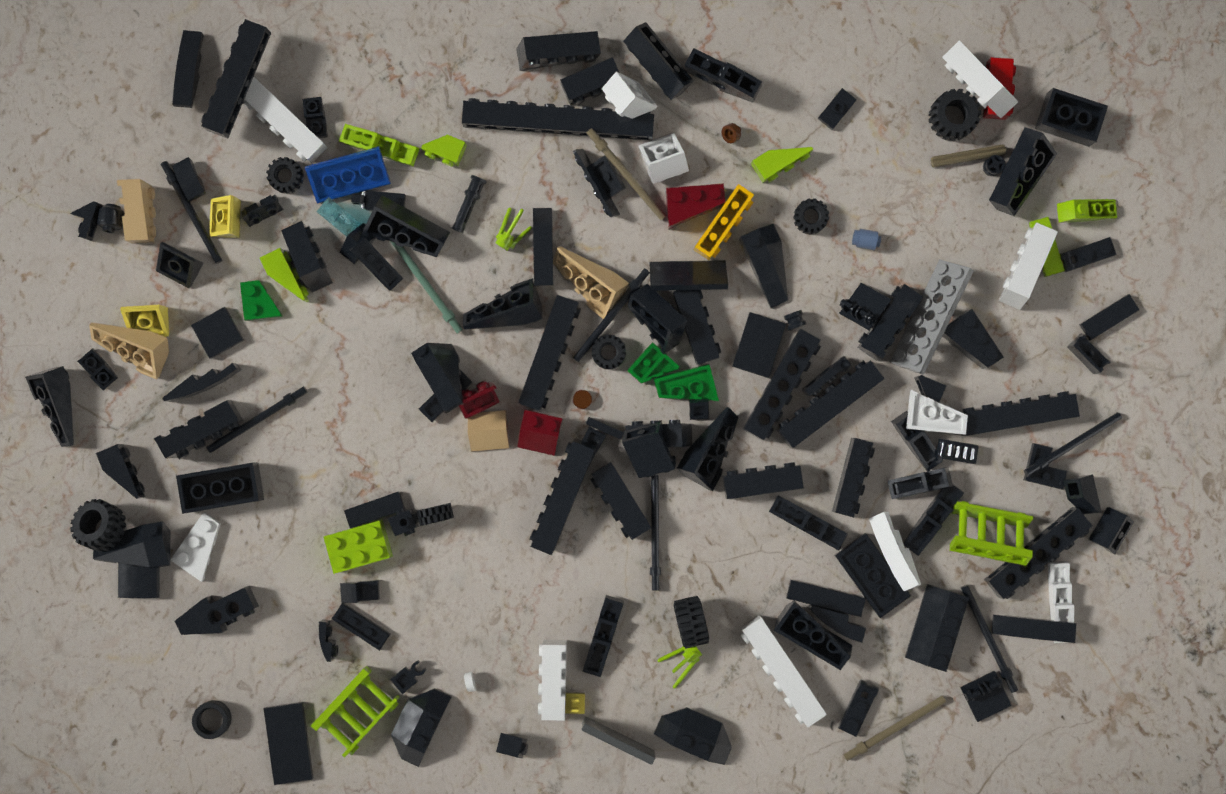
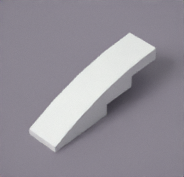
[869,512,921,591]
[1048,561,1074,643]

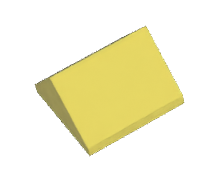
[209,195,241,238]
[120,305,169,337]

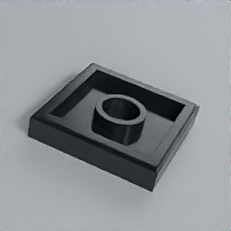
[191,307,244,359]

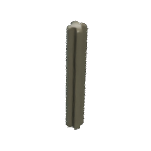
[930,144,1006,168]

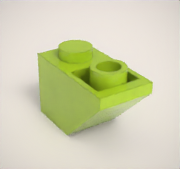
[421,134,467,167]

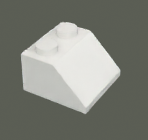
[602,72,658,119]
[638,133,689,184]

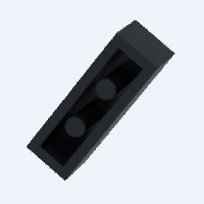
[560,57,620,105]

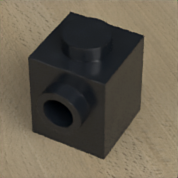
[496,733,528,758]

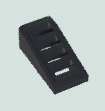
[936,439,979,464]

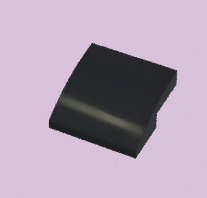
[118,563,160,598]

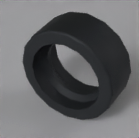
[192,700,232,739]

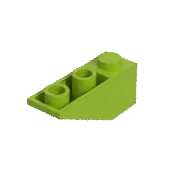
[751,147,813,183]
[1057,199,1117,223]
[259,248,309,302]

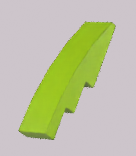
[339,124,420,167]

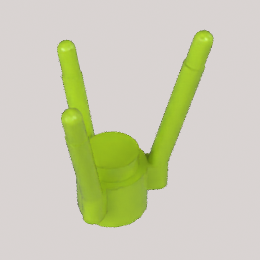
[495,207,532,251]
[657,646,702,689]

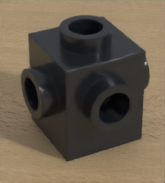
[388,507,419,536]

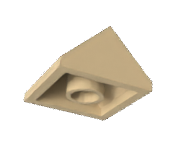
[468,410,509,452]

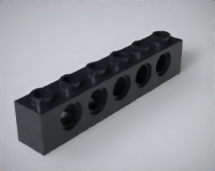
[743,329,821,441]
[984,507,1093,599]

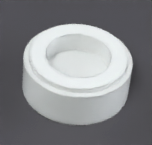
[464,672,476,692]

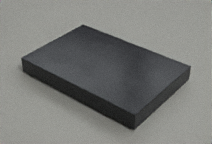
[732,312,786,378]

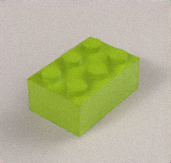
[323,519,393,574]

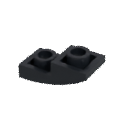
[302,97,328,138]
[172,157,206,202]
[77,348,118,391]
[319,619,338,662]

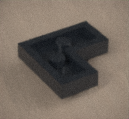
[1023,443,1067,490]

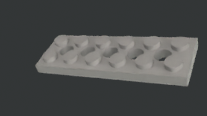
[890,259,974,375]

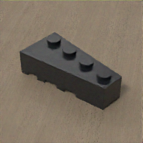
[516,31,601,71]

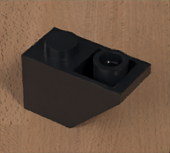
[1063,474,1102,514]

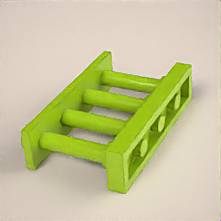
[949,501,1033,566]
[311,666,400,758]

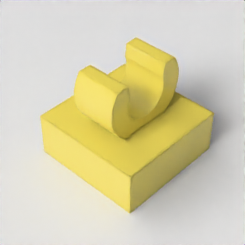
[565,693,585,714]

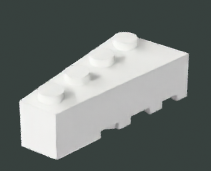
[942,40,1018,118]
[999,222,1058,310]
[538,640,567,721]

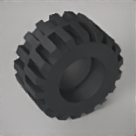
[928,89,981,141]
[70,499,126,552]
[673,596,709,649]

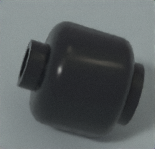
[97,204,124,233]

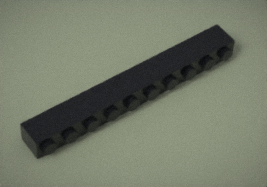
[462,98,654,141]

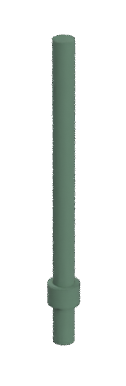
[390,241,463,334]

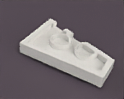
[906,390,968,435]
[171,512,221,582]

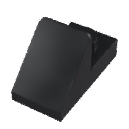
[70,201,104,241]
[340,580,380,603]

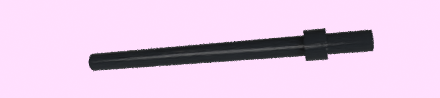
[160,161,223,264]
[573,268,650,362]
[206,386,308,453]
[1024,412,1122,476]
[650,475,661,591]
[961,585,1018,693]

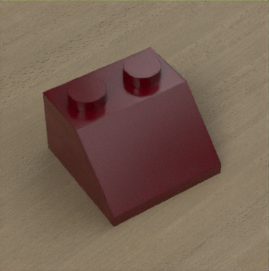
[517,410,563,456]

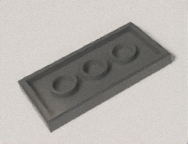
[582,716,655,765]

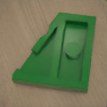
[240,280,282,321]
[627,342,680,384]

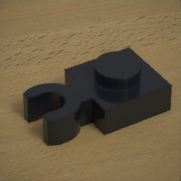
[390,660,426,694]

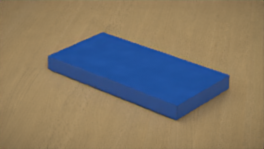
[305,147,391,204]

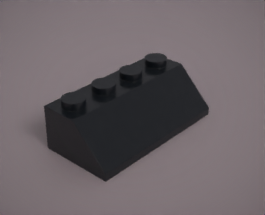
[905,584,969,672]

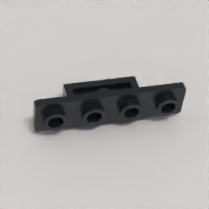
[573,149,626,218]

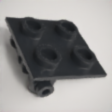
[839,283,891,331]
[960,670,1012,722]

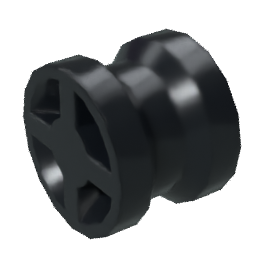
[983,155,1006,177]
[784,310,807,331]

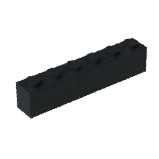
[201,19,271,139]
[518,295,581,411]
[777,360,885,449]
[961,391,1080,436]
[529,438,596,556]

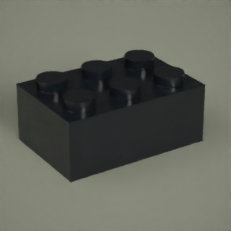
[1035,88,1108,147]

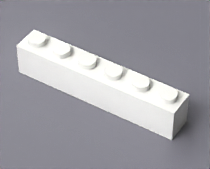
[243,77,328,163]
[740,615,827,728]

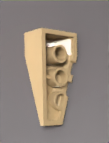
[553,246,629,319]
[89,323,169,380]

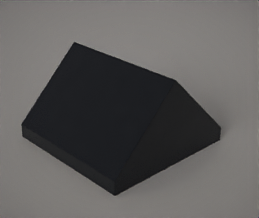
[156,242,204,288]

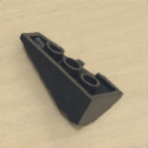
[739,223,788,308]
[463,278,543,330]
[411,343,463,414]
[25,366,74,447]
[677,407,739,491]
[93,521,171,569]

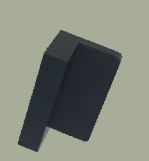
[1089,507,1134,555]

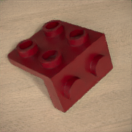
[459,380,500,419]

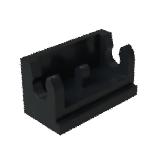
[1067,333,1111,374]

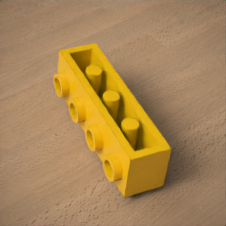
[693,184,754,261]

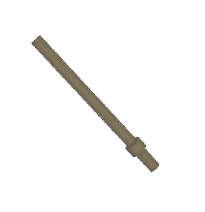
[586,128,666,220]
[843,696,946,761]

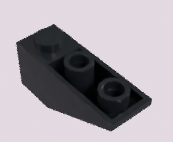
[96,444,145,499]

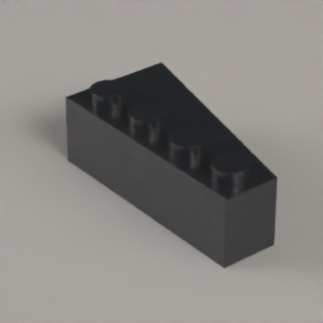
[989,127,1057,216]
[361,195,450,257]
[154,400,243,460]

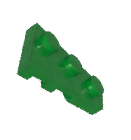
[654,364,719,401]

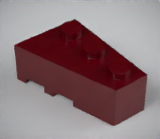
[665,183,725,230]

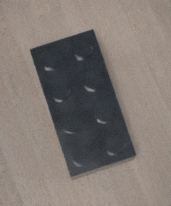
[176,462,264,514]

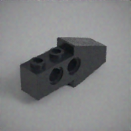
[685,48,762,102]
[175,586,259,635]

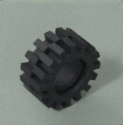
[266,157,304,194]
[793,198,829,235]
[592,334,626,370]
[417,503,454,526]

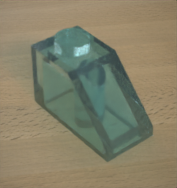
[316,197,361,236]

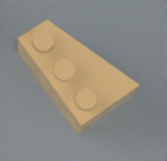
[117,179,156,243]

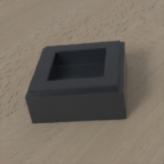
[689,399,709,420]

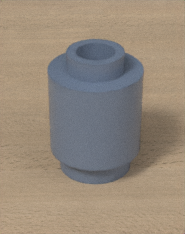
[852,229,881,250]

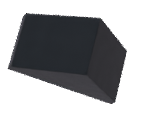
[339,223,377,265]
[914,375,946,403]

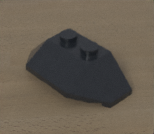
[391,688,452,767]
[654,707,732,765]

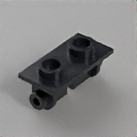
[241,195,284,227]

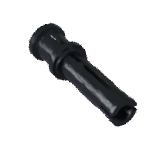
[452,175,487,233]

